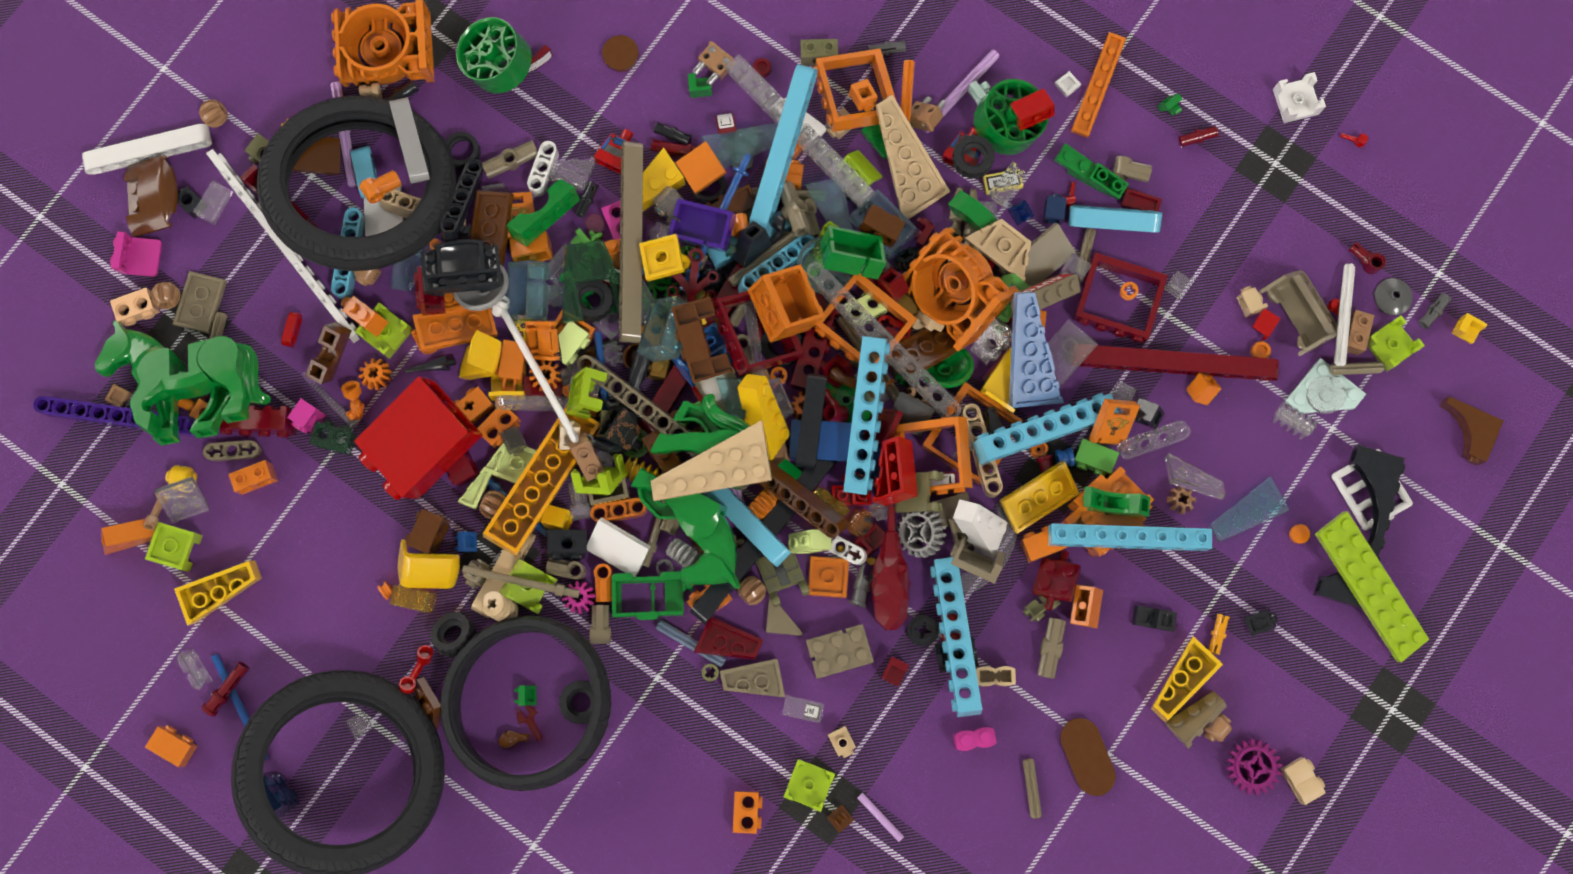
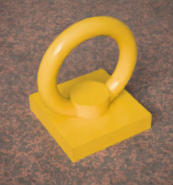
[639,234,691,281]

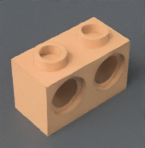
[110,288,160,326]

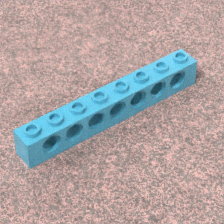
[843,336,891,495]
[972,393,1119,465]
[1048,524,1212,551]
[930,557,982,717]

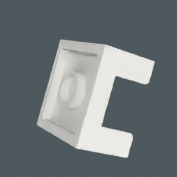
[1273,72,1326,123]

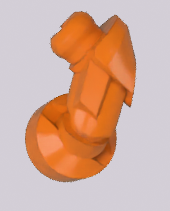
[341,381,364,421]

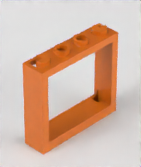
[812,48,896,132]
[813,273,917,373]
[921,382,1023,486]
[893,416,973,496]

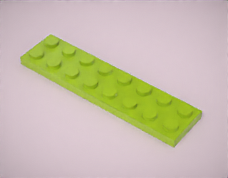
[1315,511,1429,663]

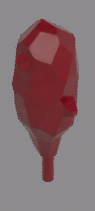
[871,506,911,630]

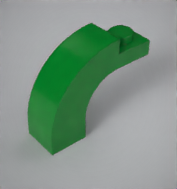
[948,190,998,231]
[1083,487,1151,517]

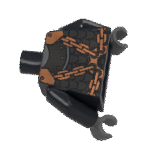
[587,395,642,454]

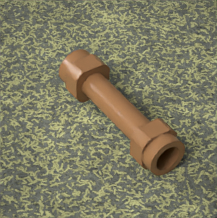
[143,486,172,530]

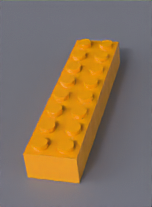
[483,405,600,557]

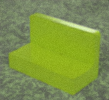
[837,150,882,194]

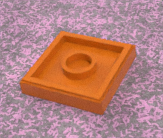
[675,141,727,194]
[808,556,849,598]

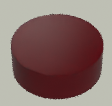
[753,58,771,78]

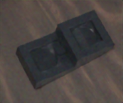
[1132,605,1177,632]

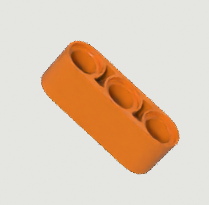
[590,498,648,523]

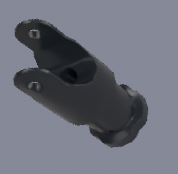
[982,407,1003,448]

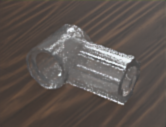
[568,482,591,521]

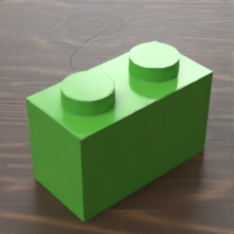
[1074,439,1119,477]

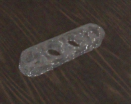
[495,395,568,411]
[1117,421,1191,459]

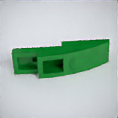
[1054,143,1129,200]

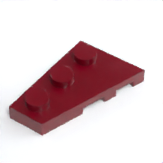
[694,617,764,659]

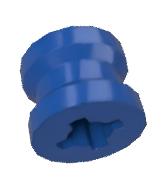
[1055,447,1075,467]

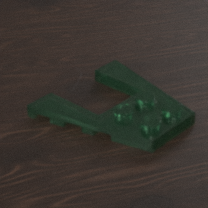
[562,241,620,324]

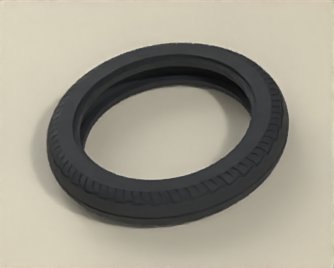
[257,95,456,271]
[231,670,445,874]

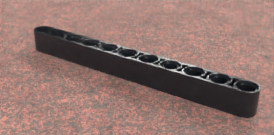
[690,460,837,624]

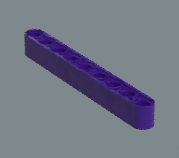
[33,396,196,437]

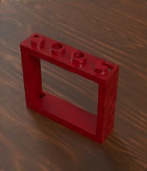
[1073,252,1168,343]
[712,291,805,376]

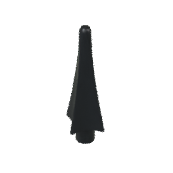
[405,355,456,373]

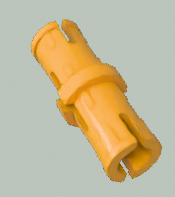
[1208,614,1230,655]

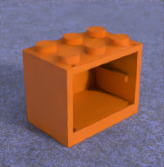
[747,264,824,343]

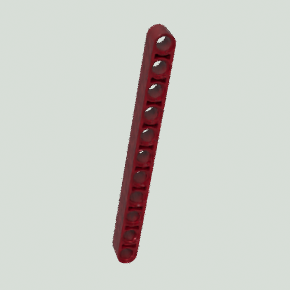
[638,263,749,434]
[1070,344,1279,381]

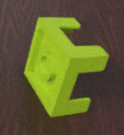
[355,303,413,359]
[1367,315,1425,372]
[566,367,607,419]
[571,454,627,495]
[145,522,203,572]
[499,558,557,614]
[784,759,835,812]

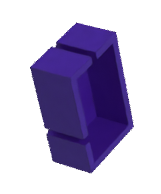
[668,199,736,253]

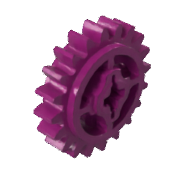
[1225,739,1282,795]

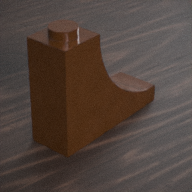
[1440,396,1504,465]

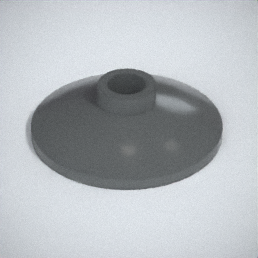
[1374,278,1413,315]

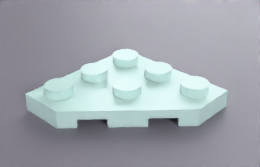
[1284,358,1366,414]

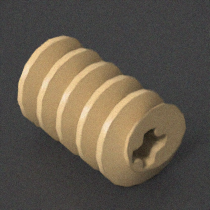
[483,591,518,622]

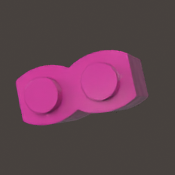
[953,727,997,751]

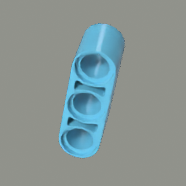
[350,146,378,198]

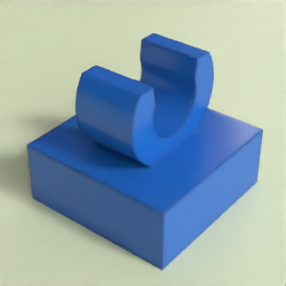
[454,531,477,552]

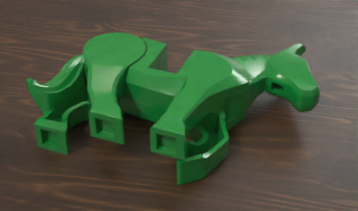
[94,320,271,446]
[631,393,750,589]

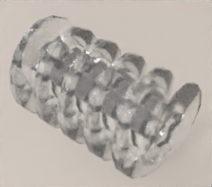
[1273,401,1318,440]

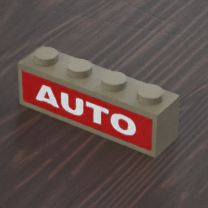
[1010,274,1080,314]

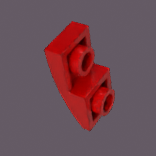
[830,486,872,506]

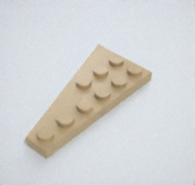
[875,95,950,222]
[651,420,772,501]

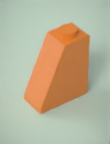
[100,519,156,555]

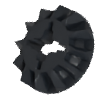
[893,246,920,271]
[697,266,727,293]
[908,615,939,646]

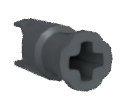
[849,562,873,608]

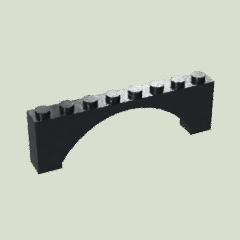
[1313,445,1405,609]

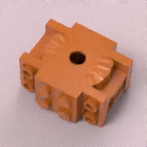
[1061,466,1154,558]

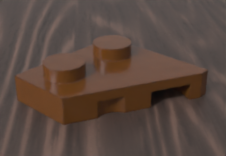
[414,677,441,730]

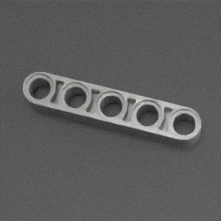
[389,97,430,184]

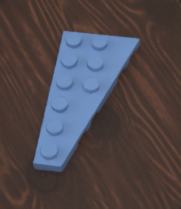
[1009,291,1064,408]

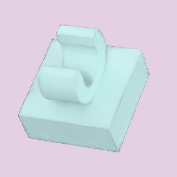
[968,81,990,104]

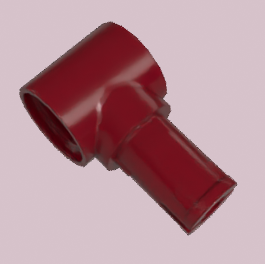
[1348,241,1386,274]
[823,388,849,422]

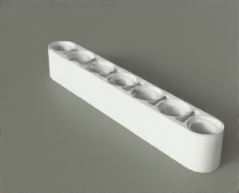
[82,124,212,175]

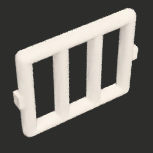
[1331,449,1413,531]

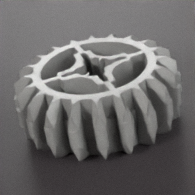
[895,512,947,558]
[666,539,702,568]

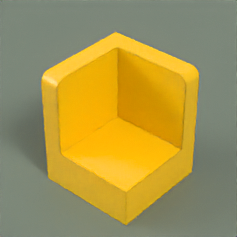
[1452,313,1487,344]
[541,505,574,530]

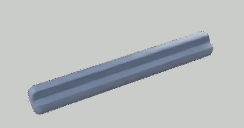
[656,620,726,667]

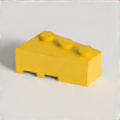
[642,148,685,212]

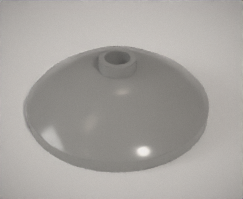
[453,264,509,311]

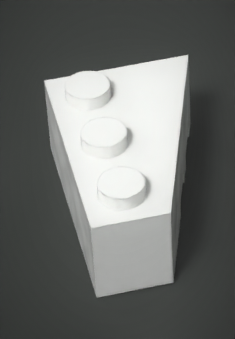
[953,499,1008,559]

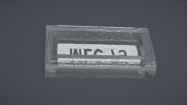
[782,695,824,723]

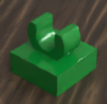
[1157,93,1183,116]
[514,685,537,706]

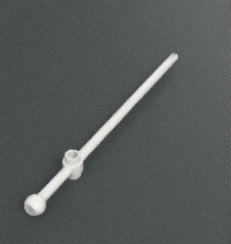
[491,296,579,443]

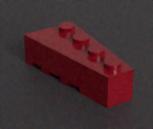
[219,406,296,438]

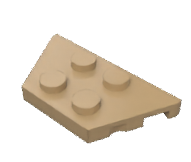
[964,219,1031,282]

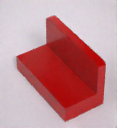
[1011,89,1055,131]

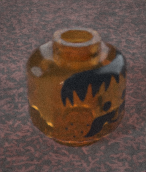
[846,508,874,538]

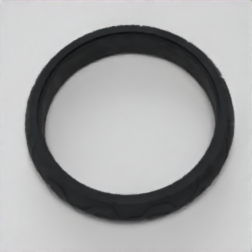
[440,616,612,791]

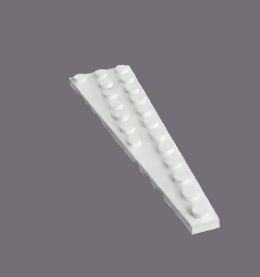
[206,149,360,343]

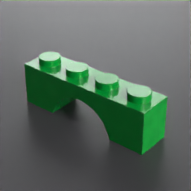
[506,179,580,247]

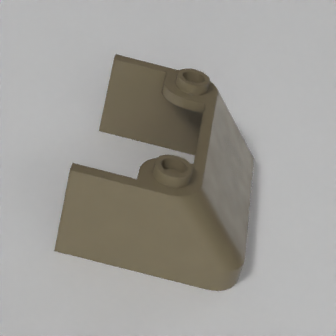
[1259,270,1338,356]

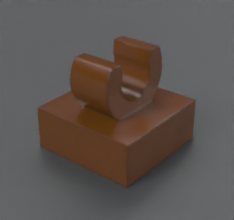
[827,804,854,833]

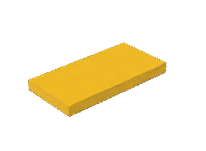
[999,461,1080,534]

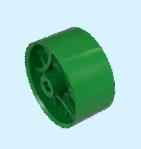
[456,17,532,93]
[974,79,1049,155]

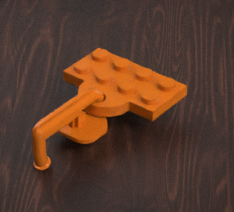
[413,238,497,353]

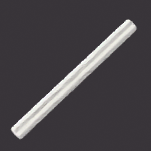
[1334,263,1355,366]

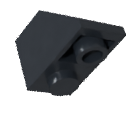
[732,221,772,268]

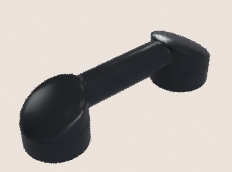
[766,215,786,250]

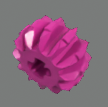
[562,581,596,614]

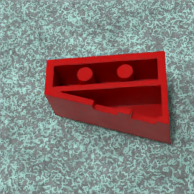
[872,436,918,506]

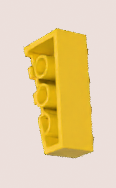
[737,374,790,460]
[174,560,262,626]
[1151,636,1223,723]

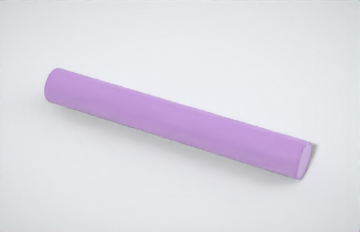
[857,792,904,842]

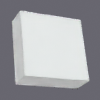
[1054,71,1081,98]

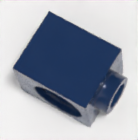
[1043,194,1067,225]

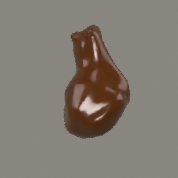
[498,730,530,749]

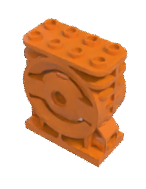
[331,0,435,87]
[902,227,1019,351]

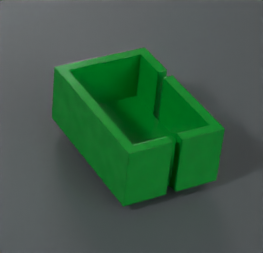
[820,225,886,280]

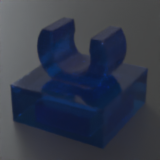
[1008,200,1034,226]

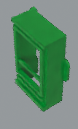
[611,572,684,620]

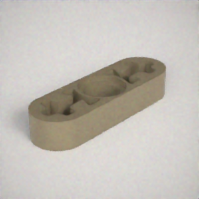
[203,440,262,462]

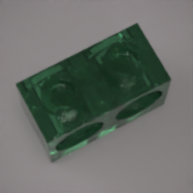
[309,420,357,456]

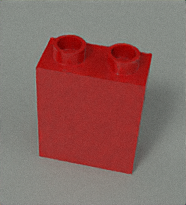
[354,376,483,500]

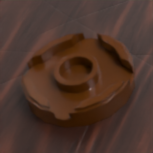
[602,35,639,72]

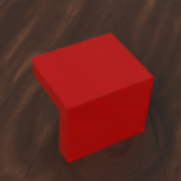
[1252,308,1281,341]

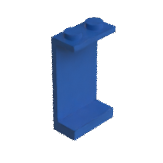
[789,419,865,461]

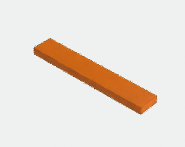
[1071,32,1126,138]

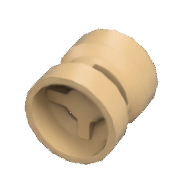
[359,83,382,98]

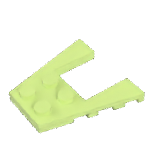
[458,439,537,510]

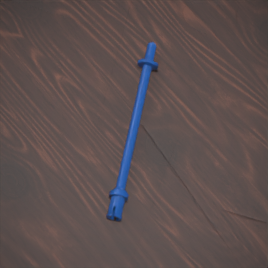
[679,153,751,291]

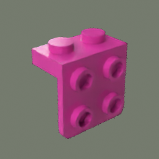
[110,231,162,277]

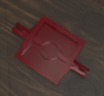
[1032,550,1081,611]

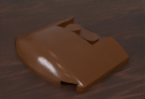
[123,155,178,237]

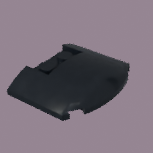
[421,239,502,297]

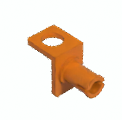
[178,399,208,419]

